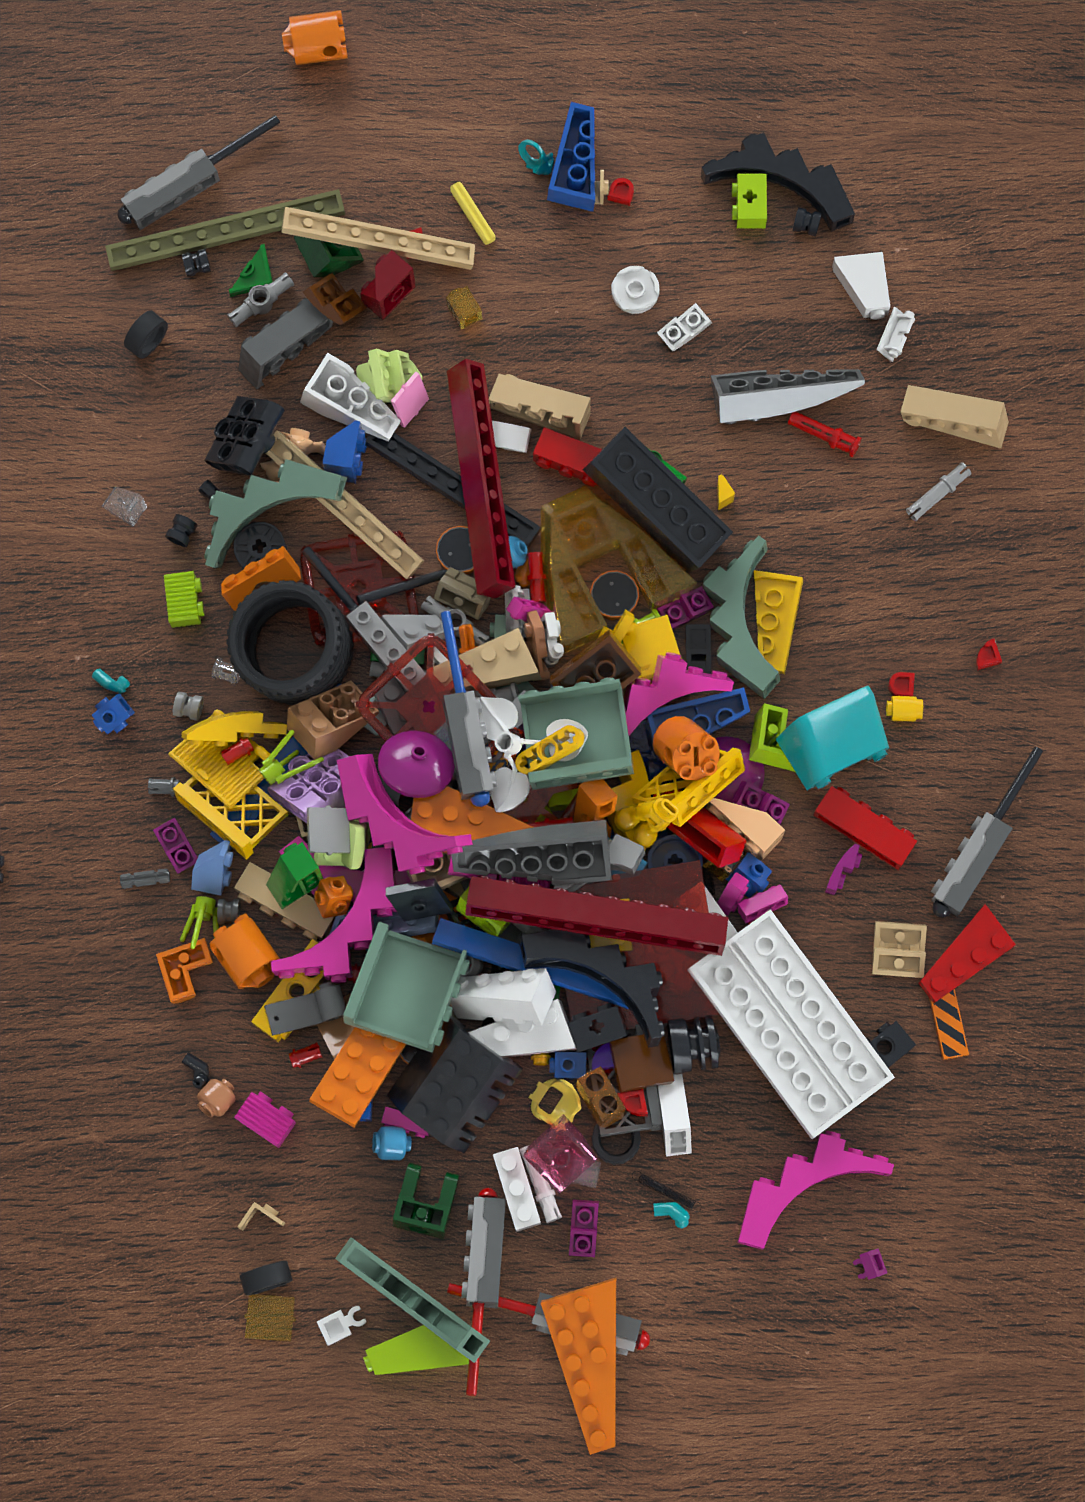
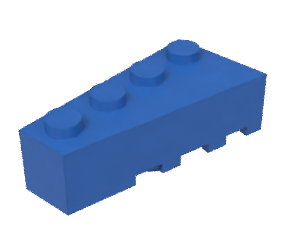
[547,102,595,212]
[646,687,750,763]

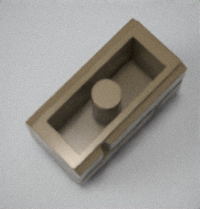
[434,567,491,620]

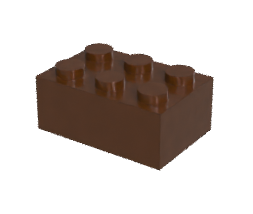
[550,629,642,689]

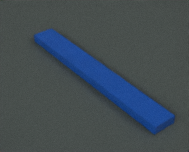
[432,918,629,1009]

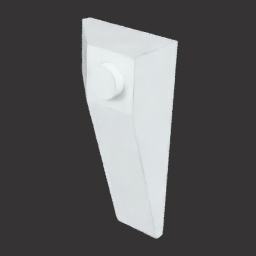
[300,353,401,442]

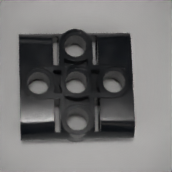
[204,396,285,476]

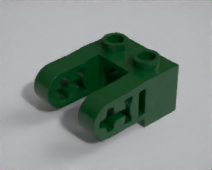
[393,1163,459,1239]

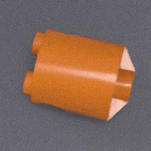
[282,10,348,65]
[653,716,720,781]
[209,913,280,989]

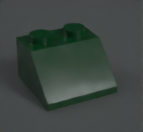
[294,236,364,278]

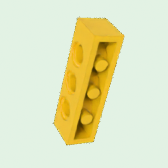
[251,939,326,1043]

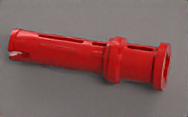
[787,411,862,458]

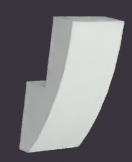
[657,303,712,351]
[492,421,532,453]

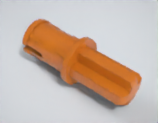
[459,624,478,654]

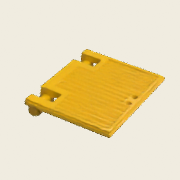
[168,709,275,809]

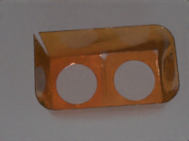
[575,1066,626,1128]

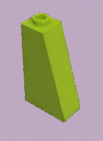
[363,1325,469,1375]

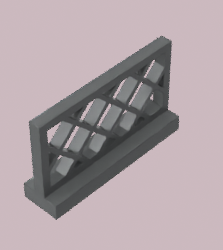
[586,1025,663,1137]

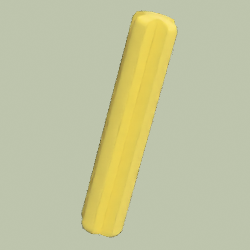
[450,182,495,245]

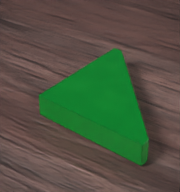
[229,244,273,297]

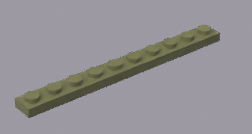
[105,189,345,271]

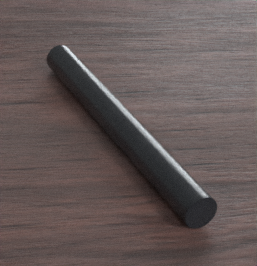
[356,569,447,605]

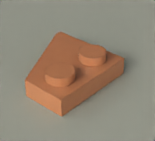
[524,610,550,681]

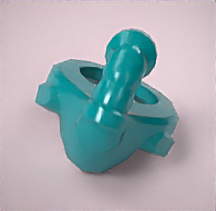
[518,139,554,175]

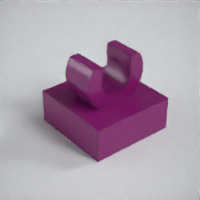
[853,1248,887,1280]

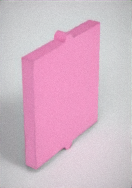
[391,372,429,428]

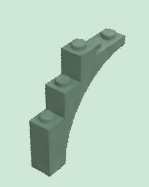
[204,459,347,569]
[703,535,780,699]
[335,1237,490,1363]

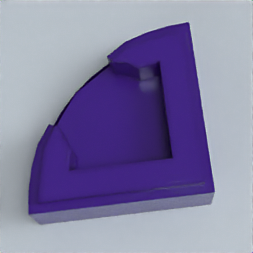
[592,1042,614,1072]

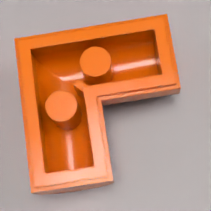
[156,938,213,1004]

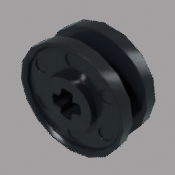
[234,522,287,570]

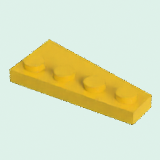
[754,570,803,674]

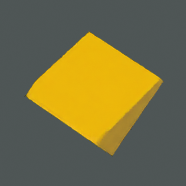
[717,474,735,510]

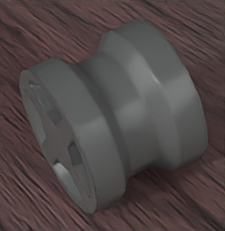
[217,899,241,924]

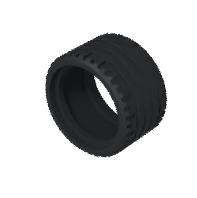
[226,580,354,705]

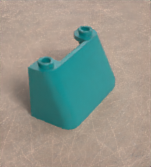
[776,685,889,790]

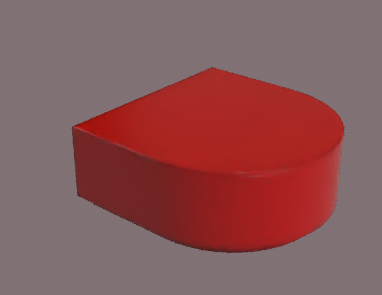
[607,178,634,206]
[888,672,915,696]

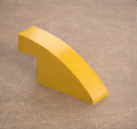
[607,750,651,850]

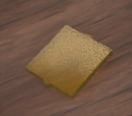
[244,1295,296,1342]

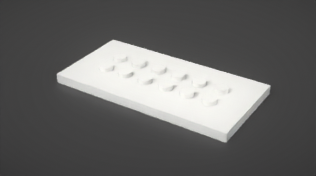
[688,909,895,1139]

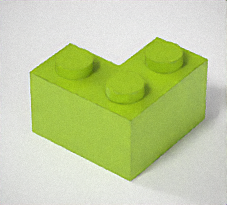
[749,703,795,772]

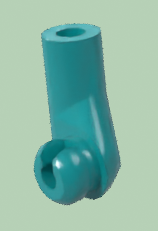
[92,669,130,694]
[653,1202,690,1228]

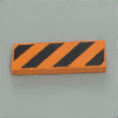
[929,989,969,1060]

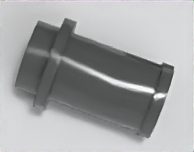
[148,777,181,797]

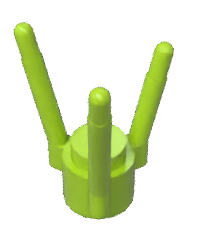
[259,730,324,785]
[180,896,219,949]

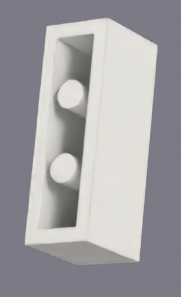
[493,1147,541,1232]

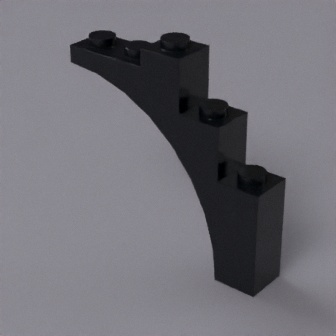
[701,132,855,232]
[519,929,664,1048]

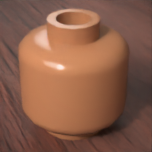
[197,1079,236,1118]

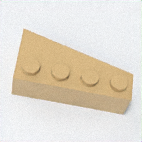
[489,374,591,440]
[901,385,1009,448]
[426,628,542,699]

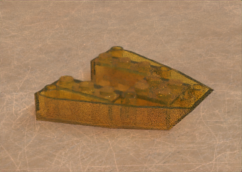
[541,485,697,654]

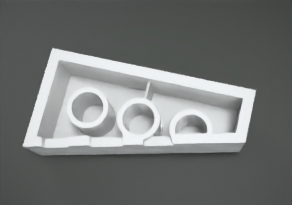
[450,968,556,1026]
[468,999,577,1058]

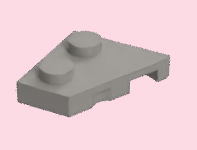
[382,615,445,651]

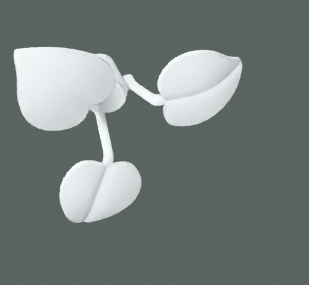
[479,697,588,813]

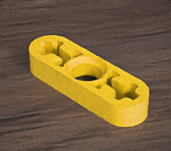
[515,725,584,775]

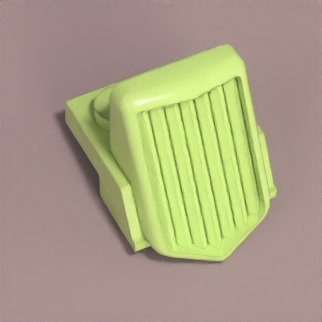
[356,349,422,403]
[314,820,371,869]

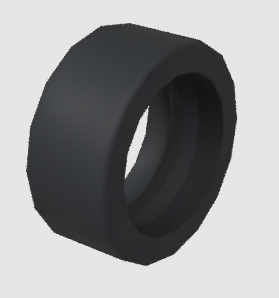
[124,310,168,359]
[592,1114,641,1165]
[239,1260,293,1296]

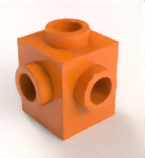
[314,876,353,918]

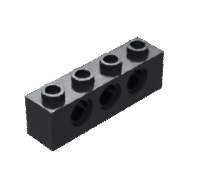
[866,1021,916,1068]

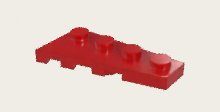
[919,904,1016,1003]

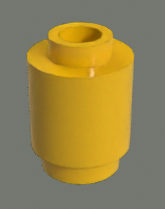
[886,696,923,722]

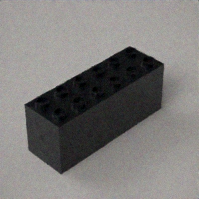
[582,427,733,573]

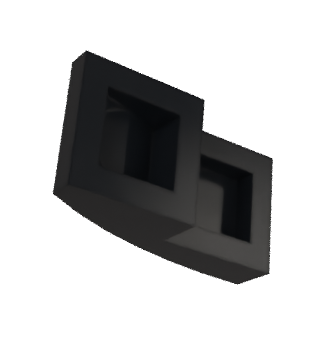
[686,624,711,674]

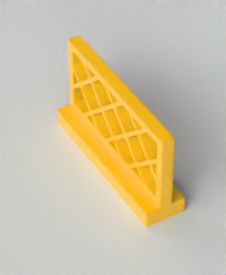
[632,747,745,827]
[173,776,289,860]

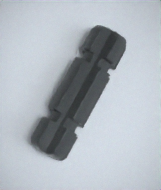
[120,869,170,889]

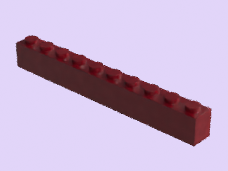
[447,359,516,598]
[465,876,729,956]

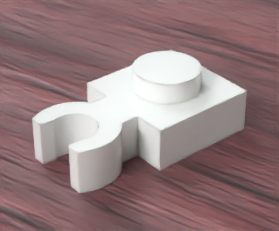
[317,1306,367,1346]

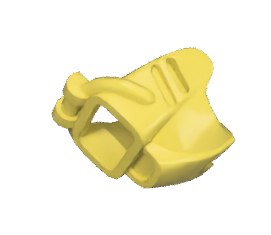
[528,1079,581,1126]

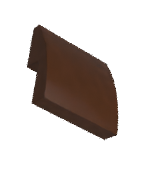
[303,273,367,325]
[609,1034,675,1093]

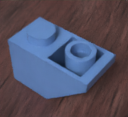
[191,840,233,896]

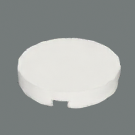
[611,266,659,314]

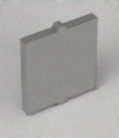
[307,805,350,856]

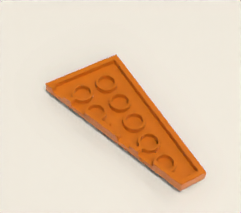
[411,786,534,854]
[541,1277,617,1455]

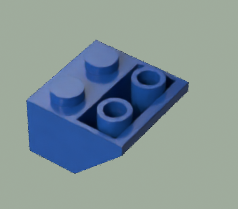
[322,420,367,483]

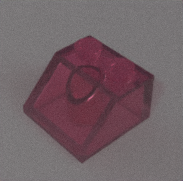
[523,1114,597,1194]

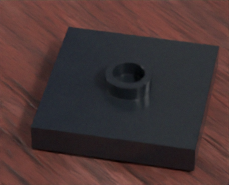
[386,878,452,922]

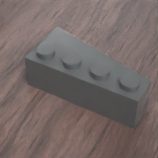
[238,298,333,390]

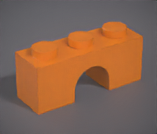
[221,546,301,611]
[573,779,618,838]

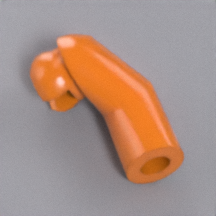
[514,557,530,587]

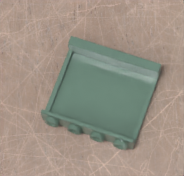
[518,678,634,790]
[343,922,470,1053]

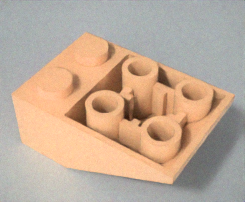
[706,798,785,861]

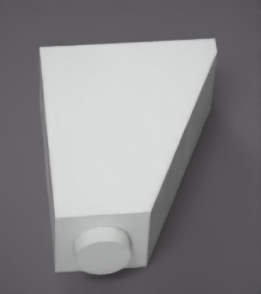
[832,252,890,320]
[657,1074,692,1157]

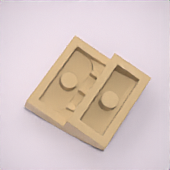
[872,921,927,978]

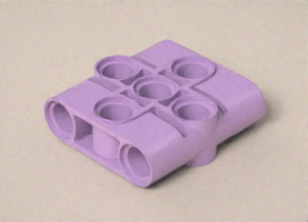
[268,749,350,823]

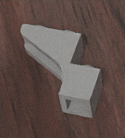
[552,834,645,892]

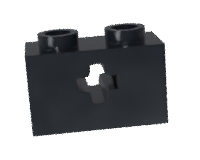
[568,1003,629,1052]

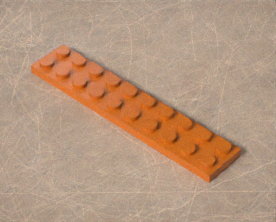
[309,891,472,1128]

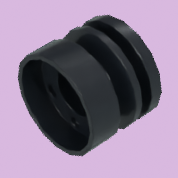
[667,1015,720,1074]

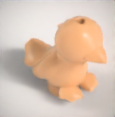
[260,428,326,483]

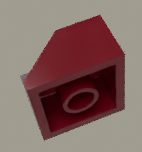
[360,250,416,320]

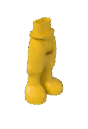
[614,798,679,848]

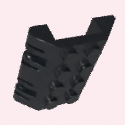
[387,1015,523,1153]

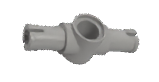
[227,272,294,327]
[421,595,490,646]

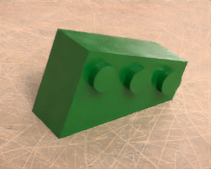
[266,842,324,909]

